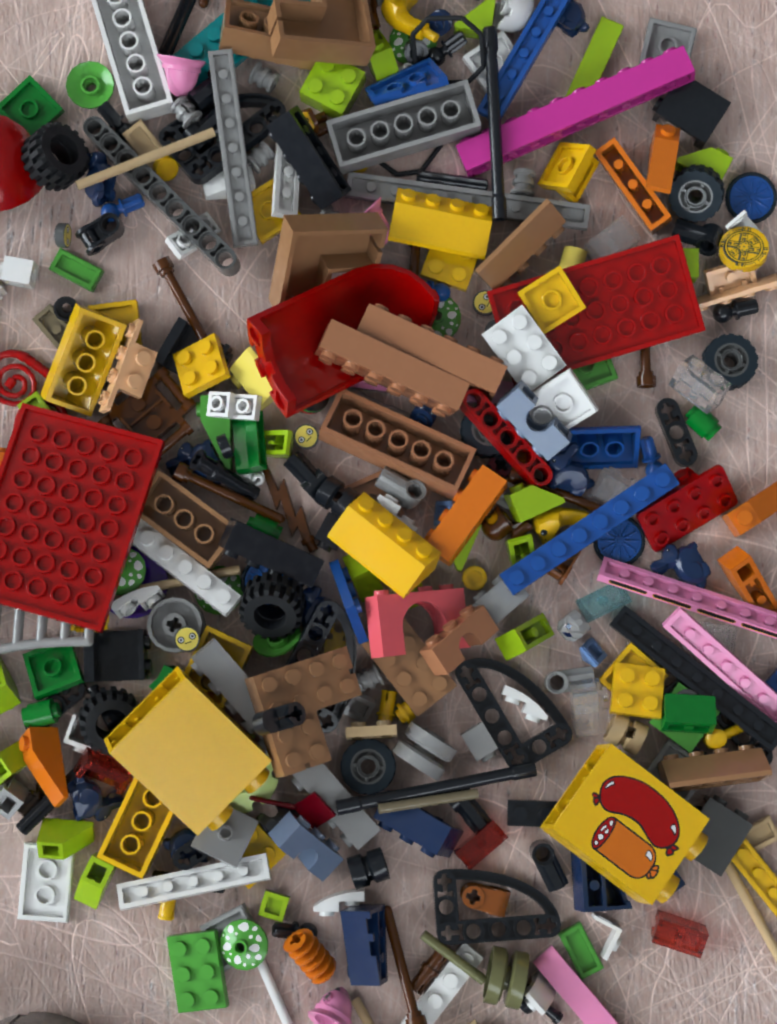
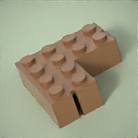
[267,0,376,66]
[268,212,388,307]
[244,646,362,778]

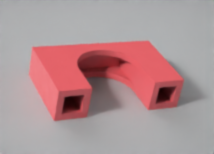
[365,584,471,659]

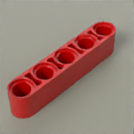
[460,389,553,487]

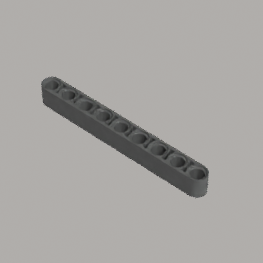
[83,116,241,277]

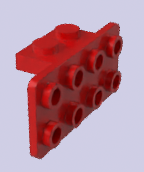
[636,464,738,552]

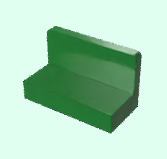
[661,693,717,734]

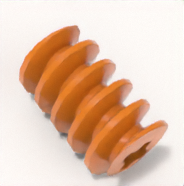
[283,928,336,984]

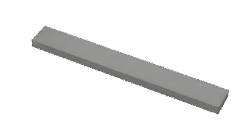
[208,49,258,248]

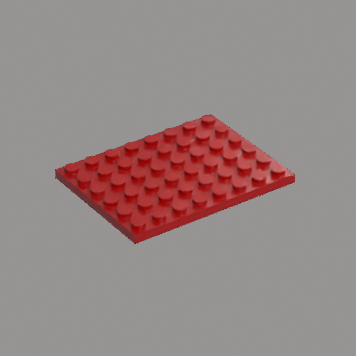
[0,403,165,633]

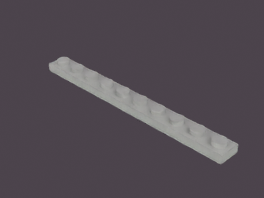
[345,172,590,231]

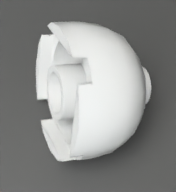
[493,0,536,33]

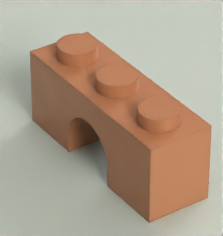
[419,605,499,676]

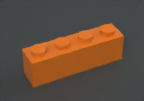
[595,137,672,235]
[424,464,508,567]

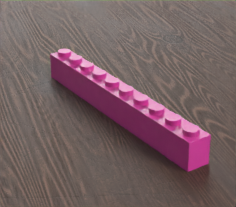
[455,46,695,177]

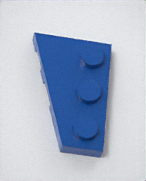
[364,57,449,106]
[329,559,369,644]

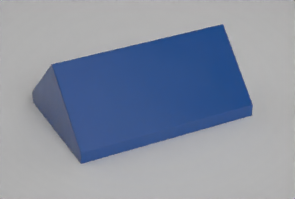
[568,425,641,469]

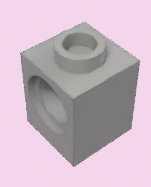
[460,721,498,762]

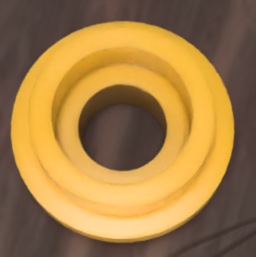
[394,701,416,724]

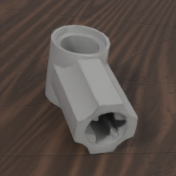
[374,466,427,509]
[544,666,595,694]

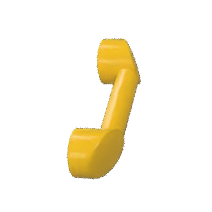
[703,725,744,749]

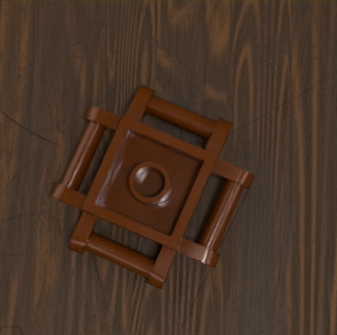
[98,367,197,460]

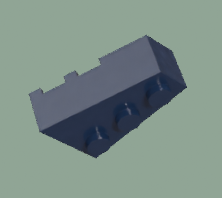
[373,790,464,858]
[571,852,633,912]
[340,904,388,986]

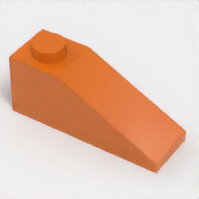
[646,124,680,194]
[722,481,777,537]
[717,546,777,612]
[19,727,69,807]

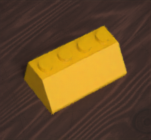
[388,188,492,260]
[40,303,127,417]
[327,492,441,599]

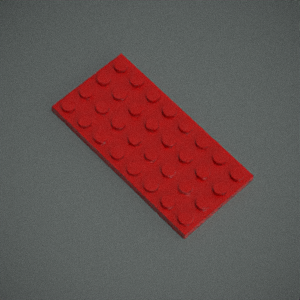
[487,234,706,386]

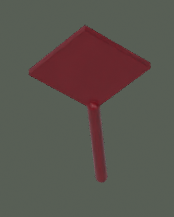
[249,791,336,829]

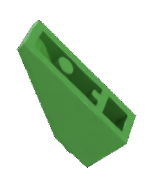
[196,395,233,471]

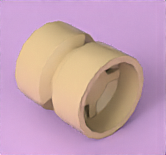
[603,714,649,756]

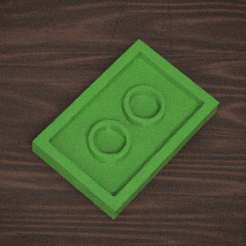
[167,929,229,1013]

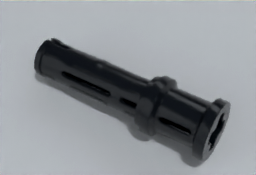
[190,449,260,501]

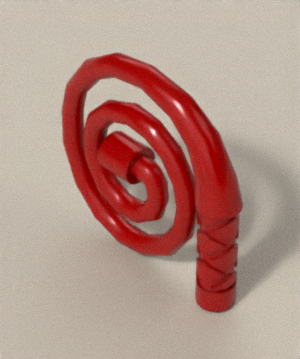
[0,349,50,407]

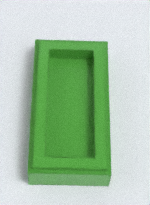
[49,248,104,293]
[558,921,604,980]

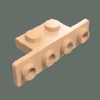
[697,265,777,312]
[98,318,158,414]

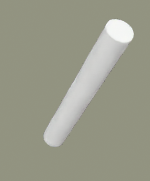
[257,959,293,1024]

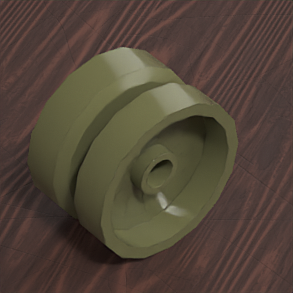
[483,945,529,1010]

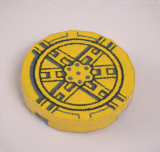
[719,226,769,272]

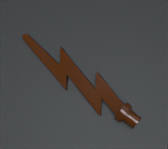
[263,465,319,554]

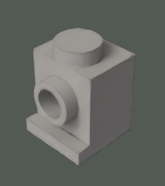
[0,777,29,820]

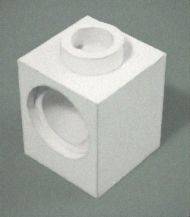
[0,255,39,290]

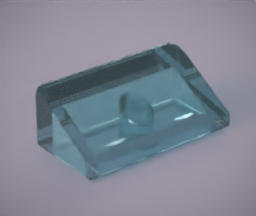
[575,585,632,623]

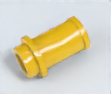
[376,690,397,722]
[158,900,176,921]

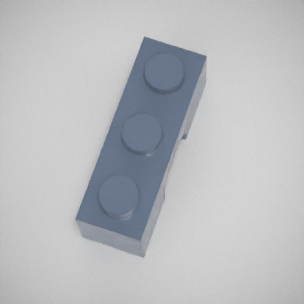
[496,380,573,461]
[268,811,344,881]

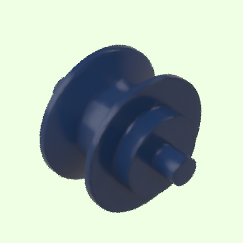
[428,9,453,36]
[409,405,436,428]

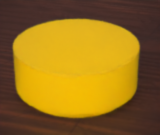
[153,156,179,181]
[462,566,487,591]

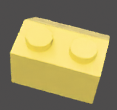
[229,346,274,411]

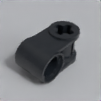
[75,213,125,256]

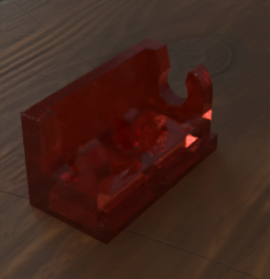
[74,747,133,795]
[454,818,508,870]
[651,910,709,959]

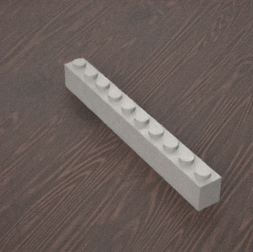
[191,638,381,850]

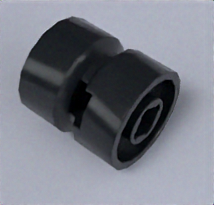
[314,475,360,519]
[347,847,390,890]

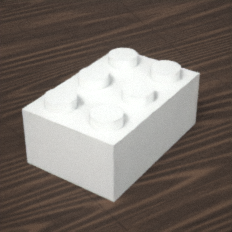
[481,305,567,391]

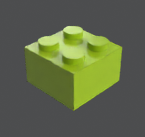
[299,62,366,119]

